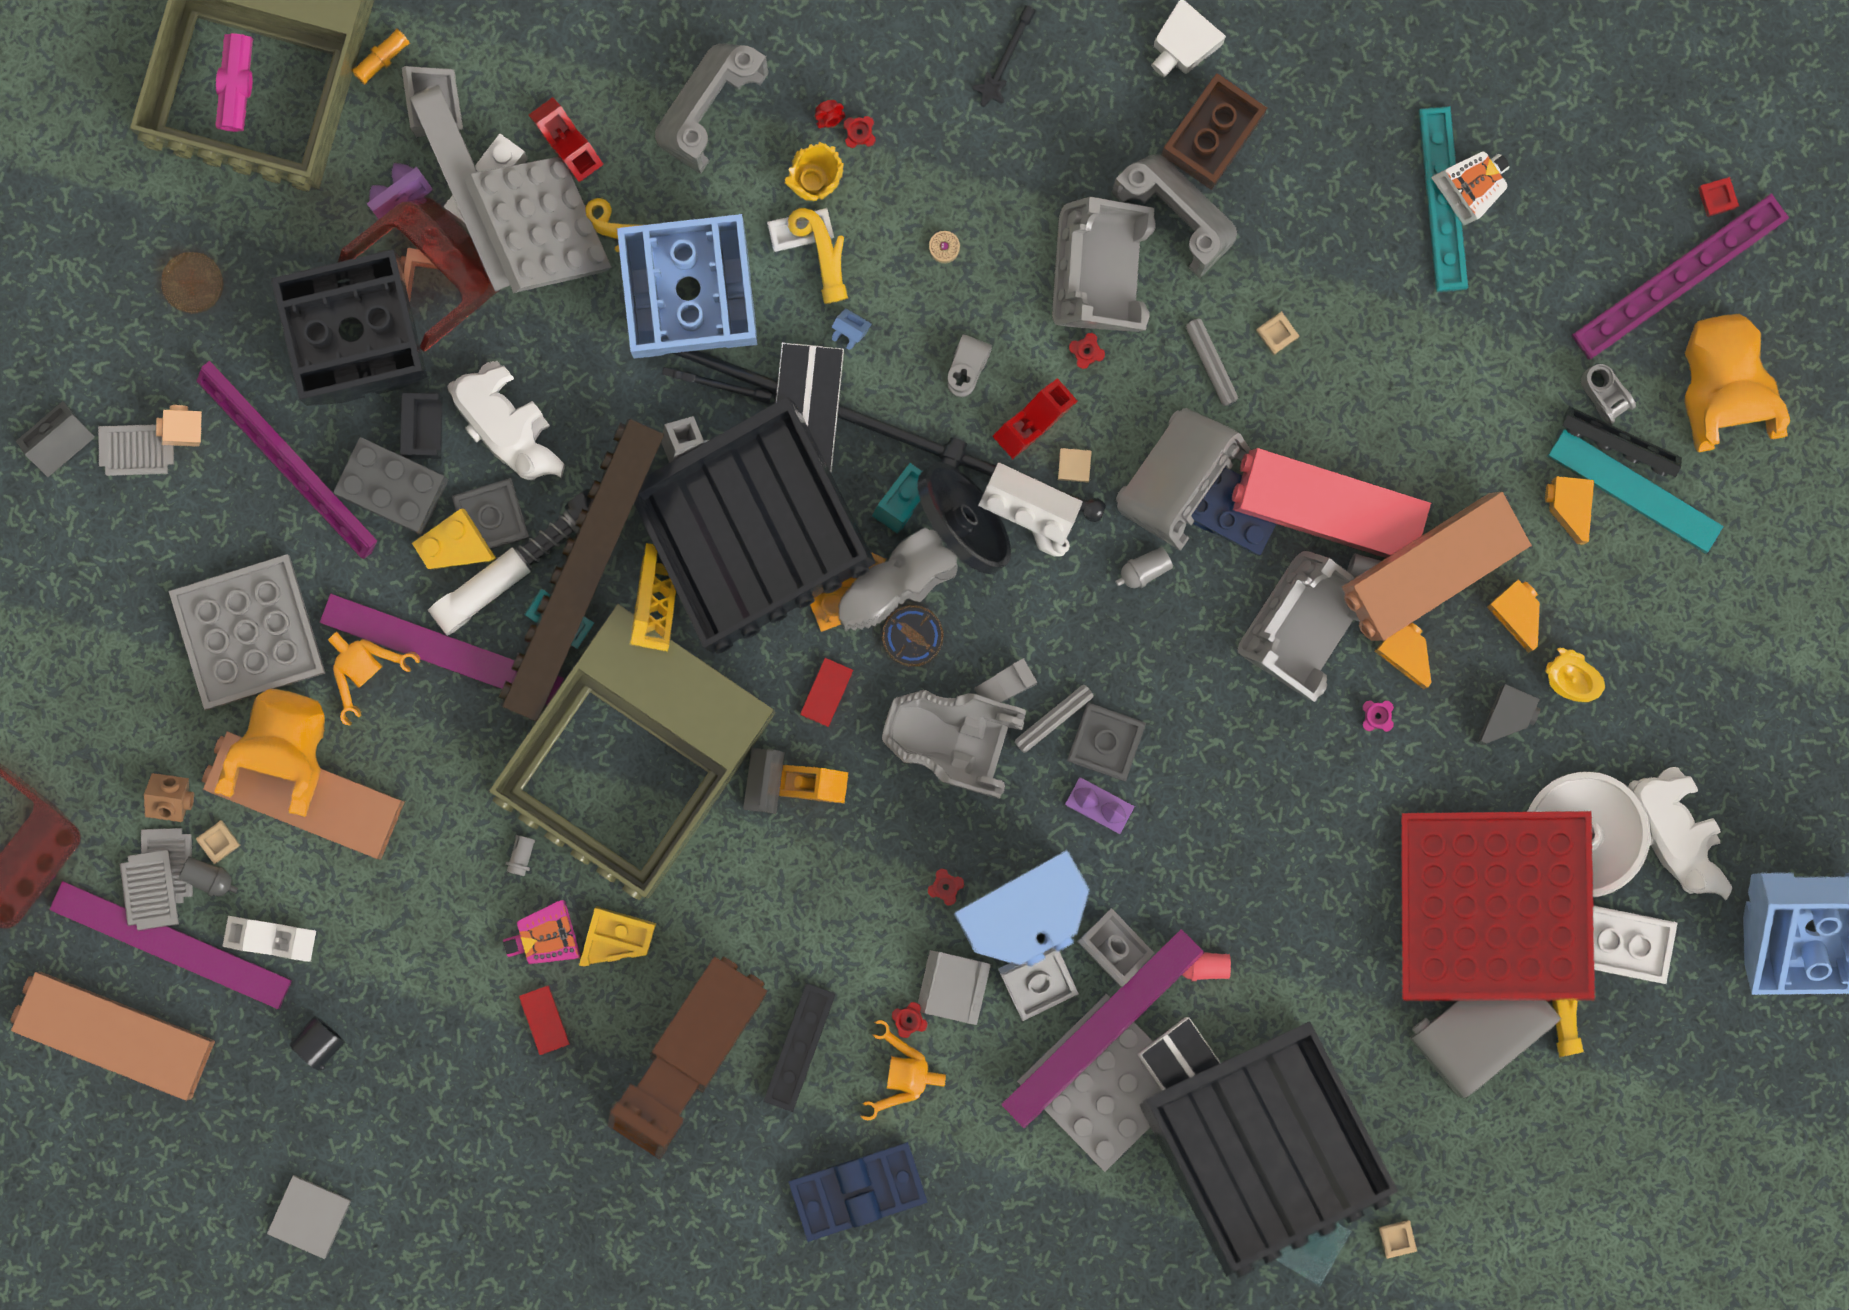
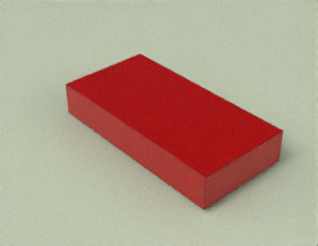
[800,658,854,728]
[519,985,570,1055]

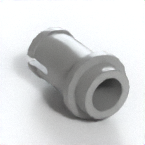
[505,835,535,876]

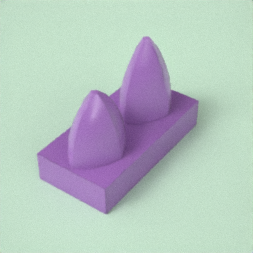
[367,163,433,226]
[1065,777,1135,834]

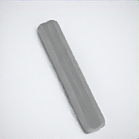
[1186,318,1238,406]
[1015,685,1093,753]

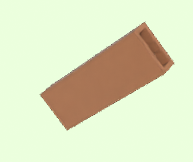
[1342,492,1532,641]
[202,732,404,860]
[11,972,215,1100]

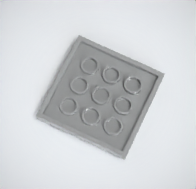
[464,157,611,293]
[169,554,325,711]
[1017,994,1162,1172]

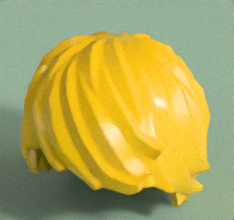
[785,142,844,201]

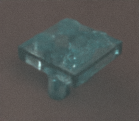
[1276,1223,1352,1286]

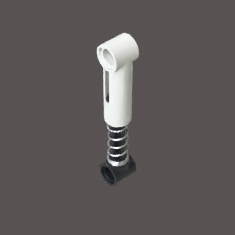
[428,489,592,636]

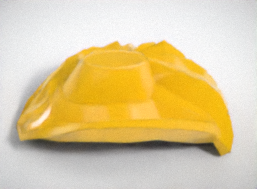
[1545,648,1605,702]

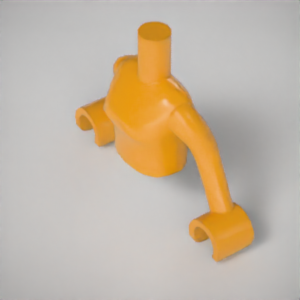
[328,632,420,725]
[860,1020,946,1120]

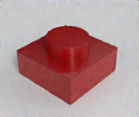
[1698,177,1739,217]

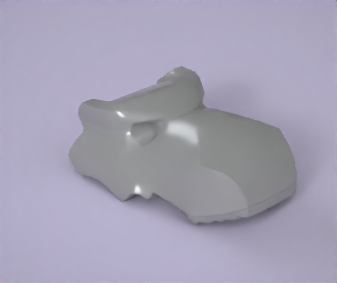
[839,528,958,631]
[882,690,1026,799]

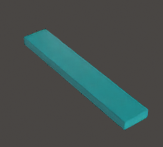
[1419,106,1468,292]
[1547,429,1724,554]

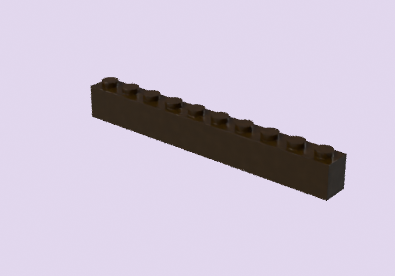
[498,419,664,722]

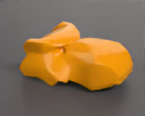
[1685,314,1790,452]
[214,688,325,817]

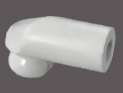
[1032,531,1070,557]

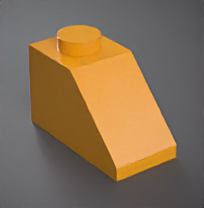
[1545,476,1594,545]
[1487,579,1540,653]
[1375,622,1431,690]
[779,765,848,803]

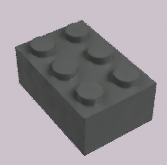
[333,437,449,536]

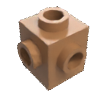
[144,773,194,822]

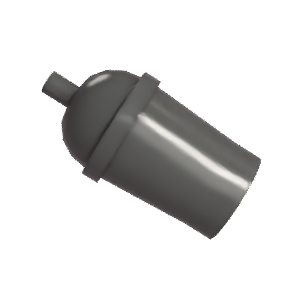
[178,856,238,897]

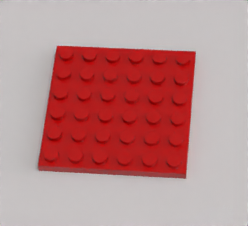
[1402,811,1595,1001]

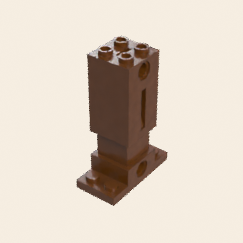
[608,956,767,1160]

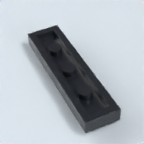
[1562,406,1682,477]
[763,983,836,1112]

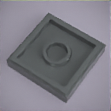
[452,478,530,550]
[1067,702,1146,782]

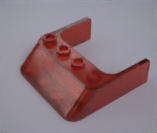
[338,198,501,352]
[0,763,81,929]

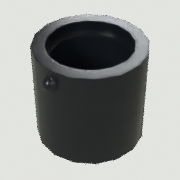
[289,1016,345,1071]

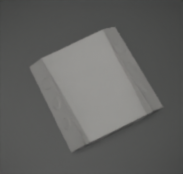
[918,950,991,1025]

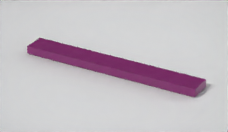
[1571,193,1789,360]
[197,361,377,560]
[320,594,564,706]
[49,881,292,1009]
[1001,929,1204,1128]

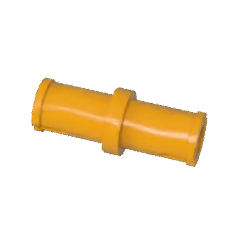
[351,29,410,85]

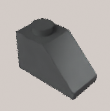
[1477,684,1541,745]

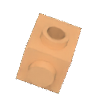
[156,405,202,446]

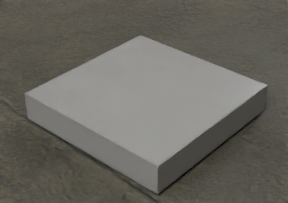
[998,946,1079,1021]
[267,1175,352,1259]

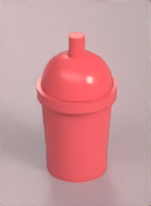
[1182,952,1231,981]

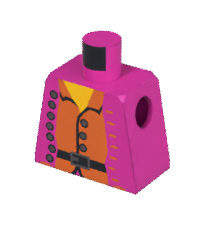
[503,900,581,964]

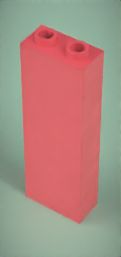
[1232,448,1431,558]

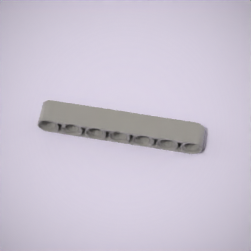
[410,85,510,291]

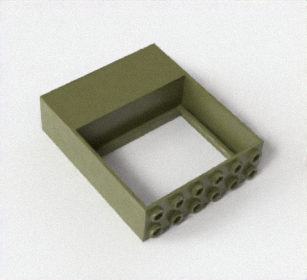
[130,0,374,192]
[489,604,776,900]

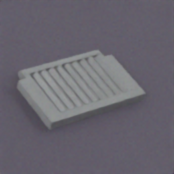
[98,425,174,476]
[141,828,193,903]
[120,850,179,931]

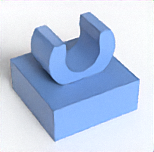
[832,308,872,350]

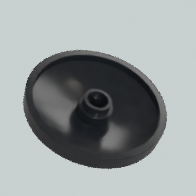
[917,462,1011,574]

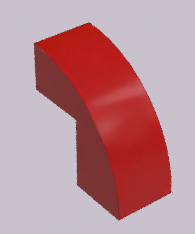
[528,97,604,182]
[992,378,1078,459]

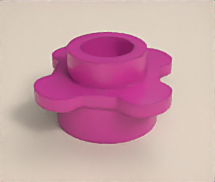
[1362,701,1394,731]

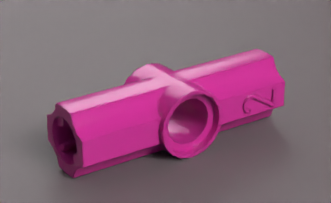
[215,33,253,132]

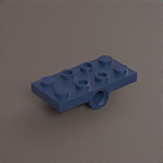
[1191,467,1276,556]
[788,1142,928,1242]

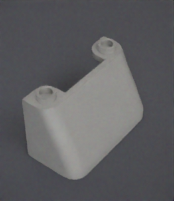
[655,44,769,174]
[1112,154,1237,278]
[1052,197,1156,332]
[1116,408,1251,551]
[1238,551,1360,702]
[1410,1000,1561,1098]

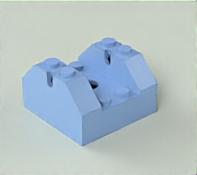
[617,214,757,359]
[954,851,1089,967]
[1743,873,1849,995]

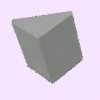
[402,66,463,137]
[1077,908,1154,987]

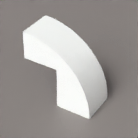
[223,916,316,962]

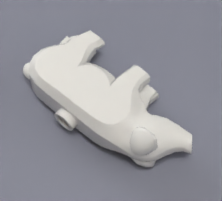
[448,361,565,480]
[1628,767,1732,900]

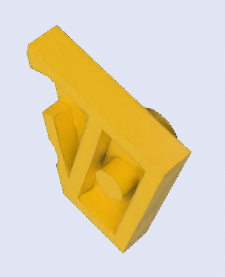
[412,509,496,569]
[579,906,656,967]

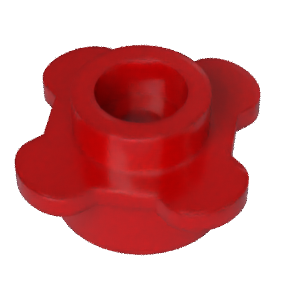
[815,100,846,128]
[844,116,876,148]
[1069,333,1105,369]
[928,869,964,905]
[892,1002,928,1038]

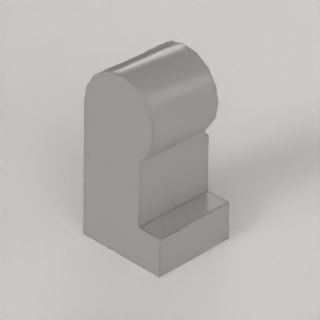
[974,658,1037,703]

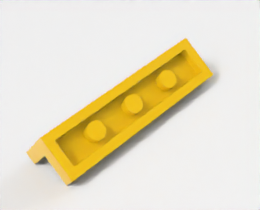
[630,543,676,651]

